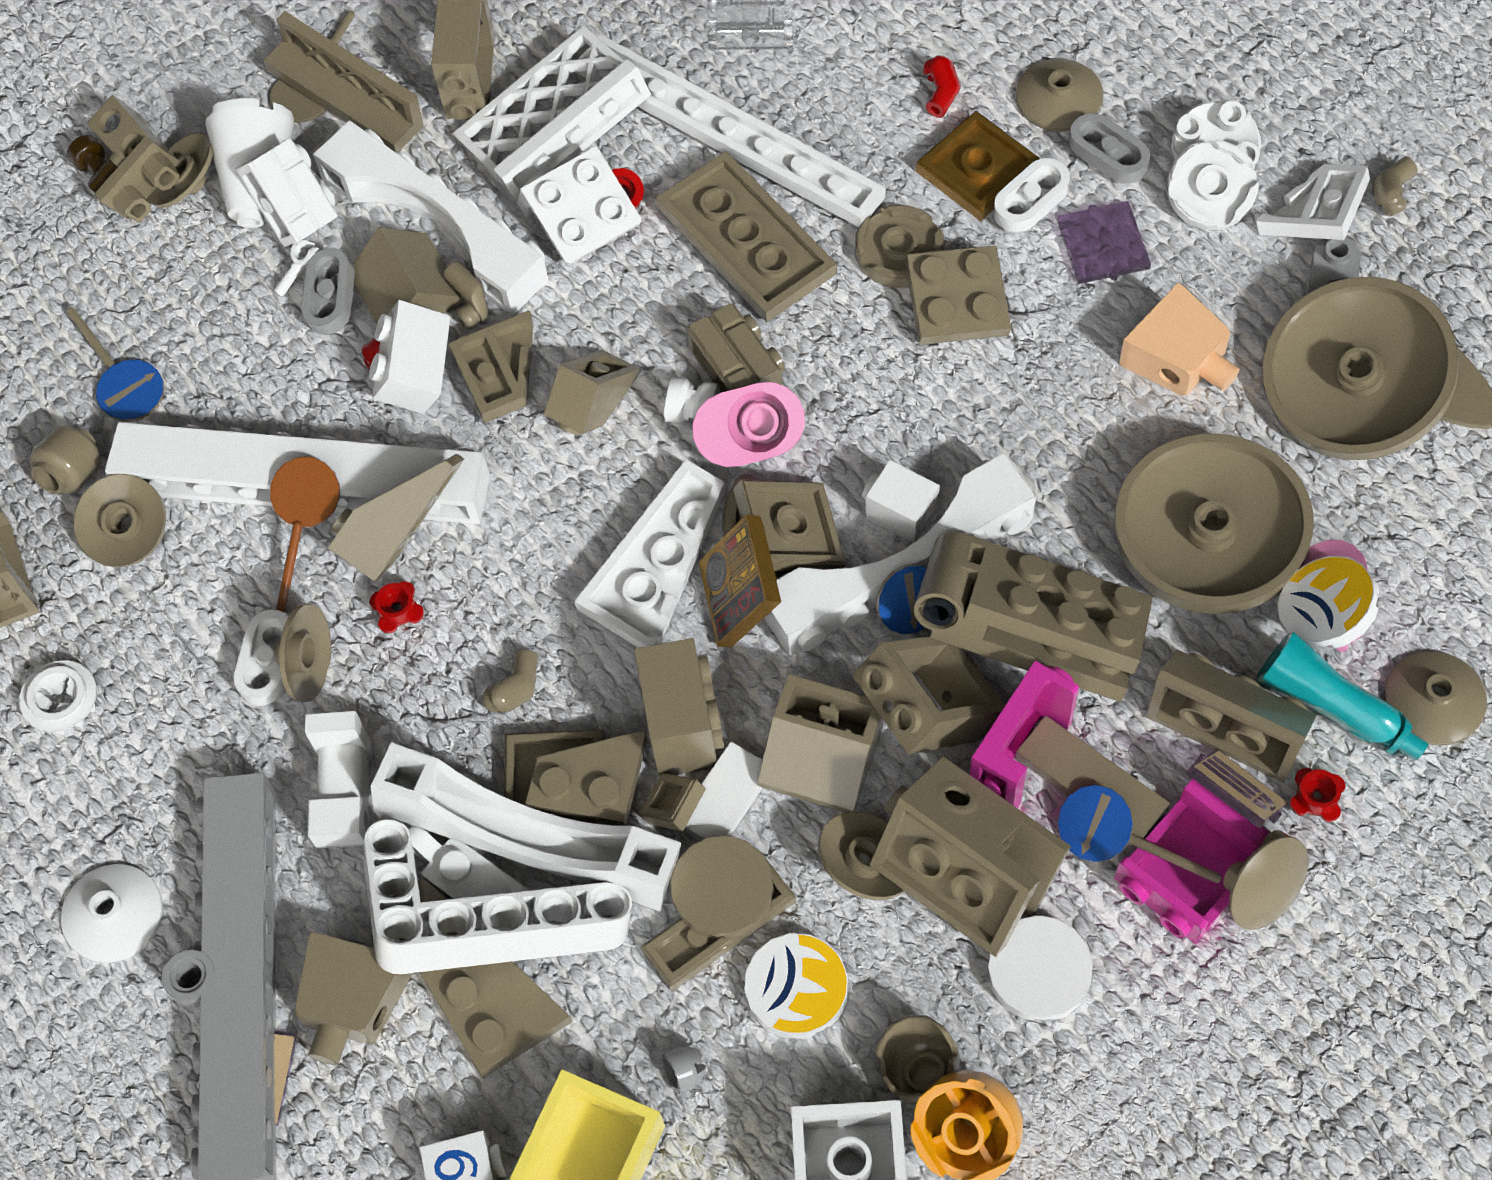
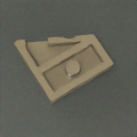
[448,310,534,423]
[525,731,647,826]

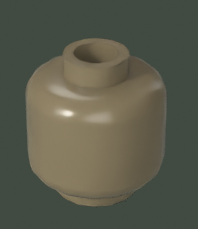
[29,426,101,494]

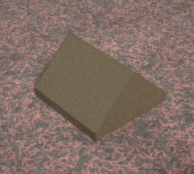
[352,227,465,324]

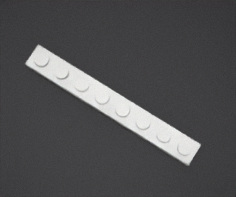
[577,34,885,227]

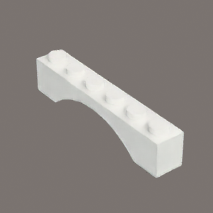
[313,120,548,316]
[764,453,1036,656]
[371,742,681,911]

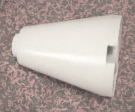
[205,98,294,228]

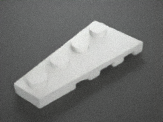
[574,459,726,648]

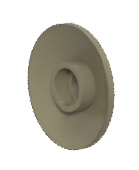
[1016,59,1103,132]
[148,133,213,208]
[73,474,166,568]
[275,604,331,702]
[1384,651,1487,745]
[818,811,904,900]

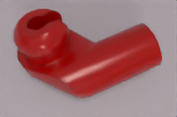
[923,55,961,118]

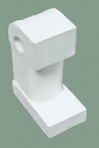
[305,711,373,849]

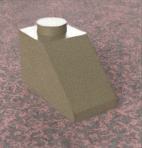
[543,350,640,435]

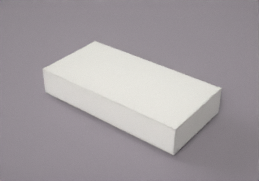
[684,742,763,841]

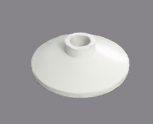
[61,864,163,963]

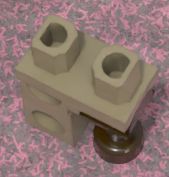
[67,94,180,222]

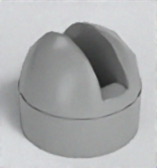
[662,1046,706,1094]

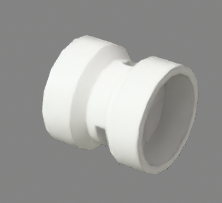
[664,376,720,424]

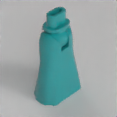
[1254,632,1429,760]

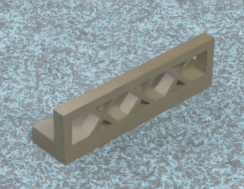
[263,11,424,152]

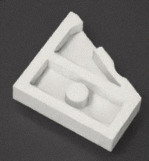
[1256,164,1370,240]

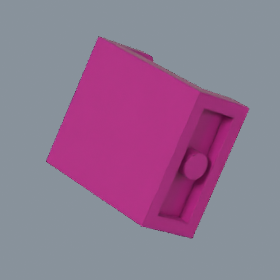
[970,661,1079,808]
[1114,774,1270,945]

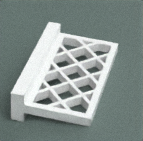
[452,26,651,203]

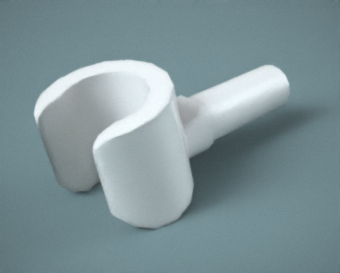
[273,240,323,297]

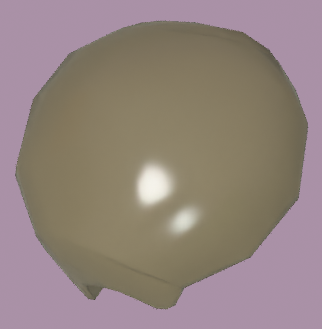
[876,1015,960,1104]

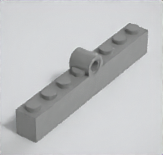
[162,772,276,1180]

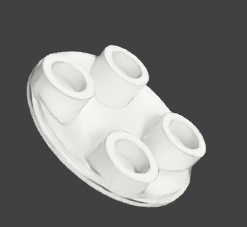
[1172,101,1261,166]

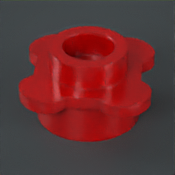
[369,581,424,634]
[1290,768,1346,822]

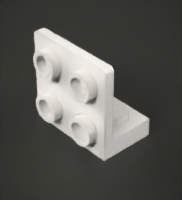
[517,146,641,265]

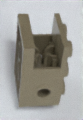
[869,756,1071,957]

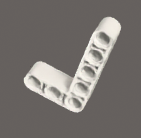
[364,819,632,974]

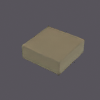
[639,773,706,832]

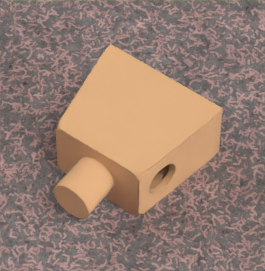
[1119,283,1240,396]

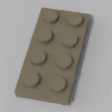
[656,151,837,323]

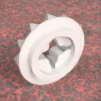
[19,660,100,735]

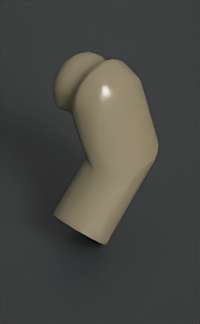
[1372,156,1418,216]
[444,262,489,330]

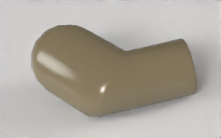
[482,650,538,713]

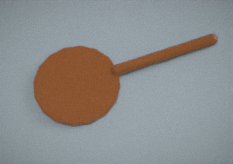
[270,457,340,613]

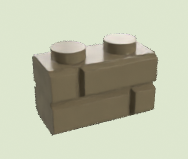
[686,303,785,393]

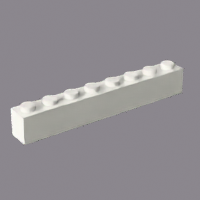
[105,421,490,524]

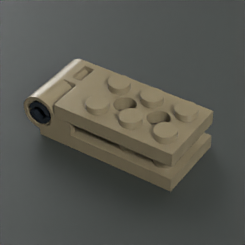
[914,531,1153,702]

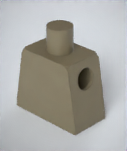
[295,931,412,1066]

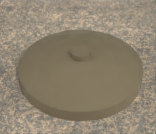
[1262,277,1459,460]
[1114,433,1314,614]

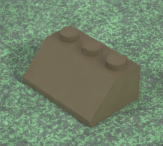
[1146,649,1317,783]

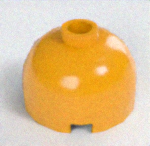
[911,1070,1023,1180]

